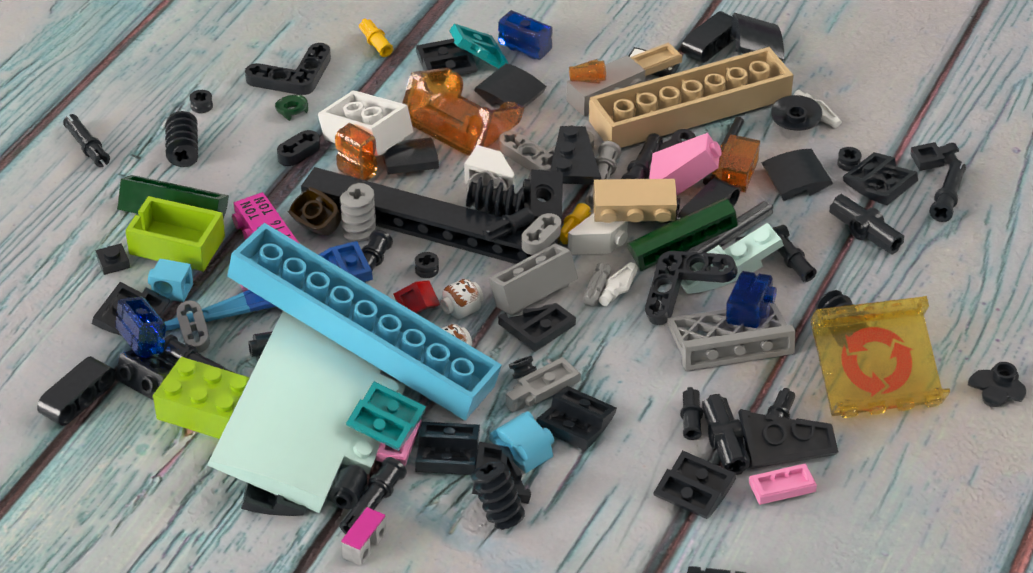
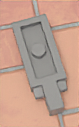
[505,357,581,412]

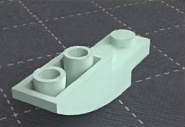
[681,223,784,294]

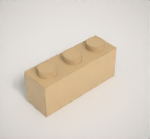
[593,179,677,223]

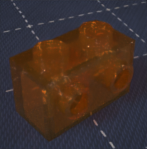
[712,134,760,193]

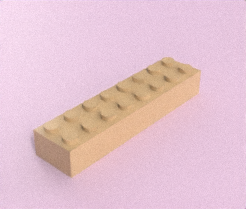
[589,47,794,148]

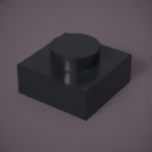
[95,243,130,275]

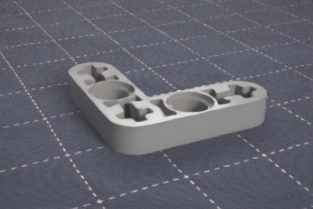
[499,131,594,171]

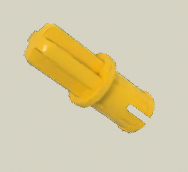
[359,18,394,57]
[560,203,591,245]

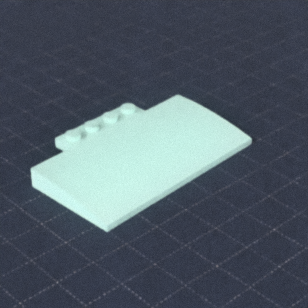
[207,311,406,513]

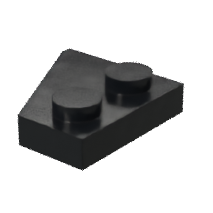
[498,303,576,352]

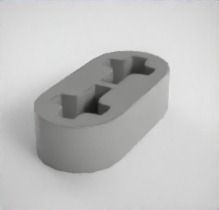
[522,213,561,255]
[177,301,210,353]

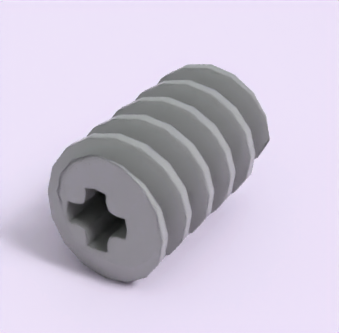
[340,183,376,242]

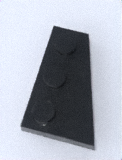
[550,125,601,185]
[738,409,839,469]

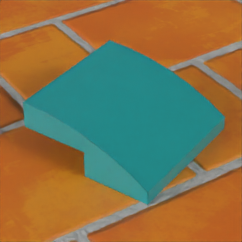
[346,381,426,451]

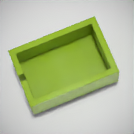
[125,196,225,272]
[153,357,250,439]

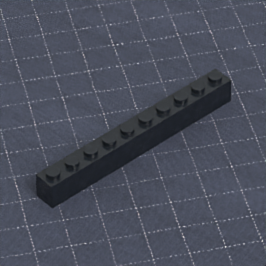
[301,167,560,264]

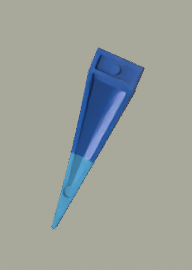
[152,241,373,333]

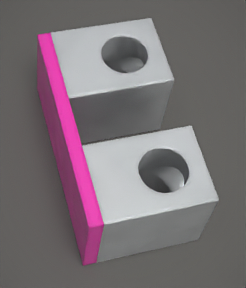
[341,507,386,566]

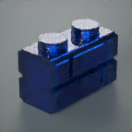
[498,10,553,60]
[726,271,777,329]
[115,297,166,357]

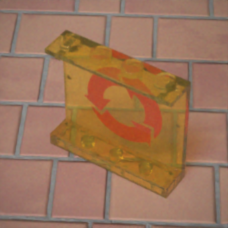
[810,296,950,418]

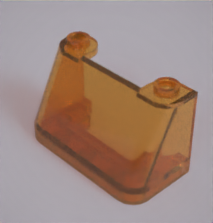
[402,68,525,156]

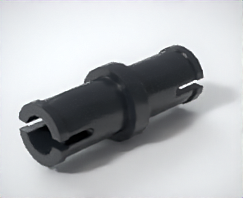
[777,234,817,282]

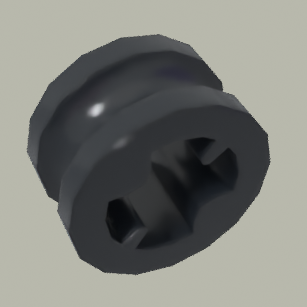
[190,90,213,113]
[837,147,862,171]
[414,252,439,278]
[509,356,537,379]

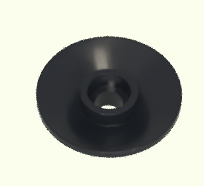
[771,95,822,131]

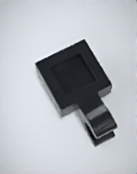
[910,142,959,171]

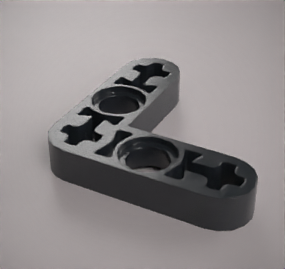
[245,43,331,95]
[645,251,738,325]

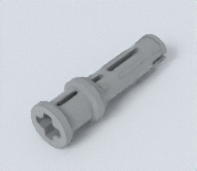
[585,141,621,208]

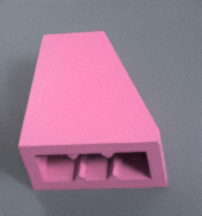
[649,133,722,195]

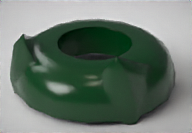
[275,95,308,121]

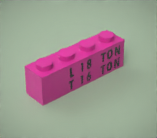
[232,192,300,244]

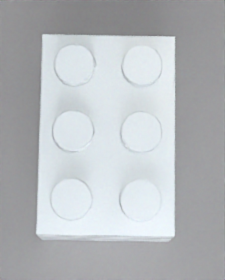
[318,90,413,156]

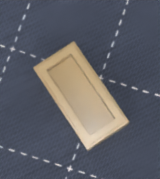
[630,42,682,76]

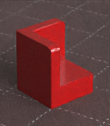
[393,280,440,314]

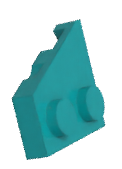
[449,23,509,69]

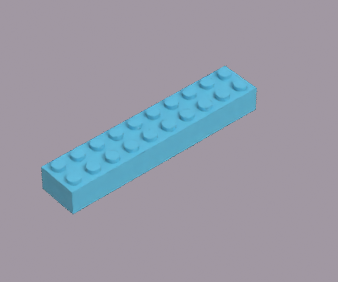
[227,223,502,421]

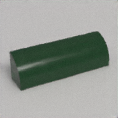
[117,175,229,219]
[627,198,738,271]

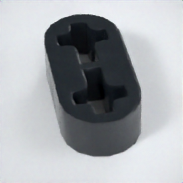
[277,130,320,166]

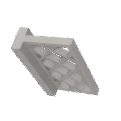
[667,302,795,371]

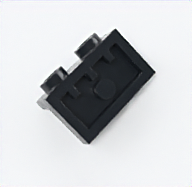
[116,347,175,400]

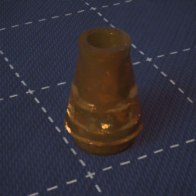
[569,58,606,83]

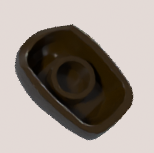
[288,187,342,235]

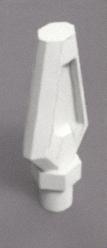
[794,90,842,128]
[599,262,638,306]

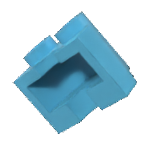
[489,411,554,473]

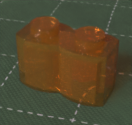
[335,122,377,181]

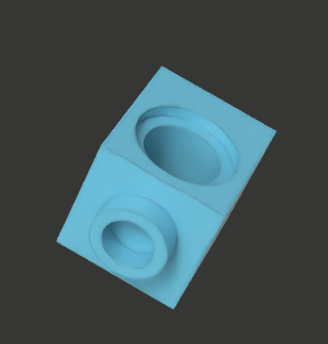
[148,259,193,302]

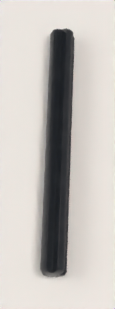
[654,201,774,285]

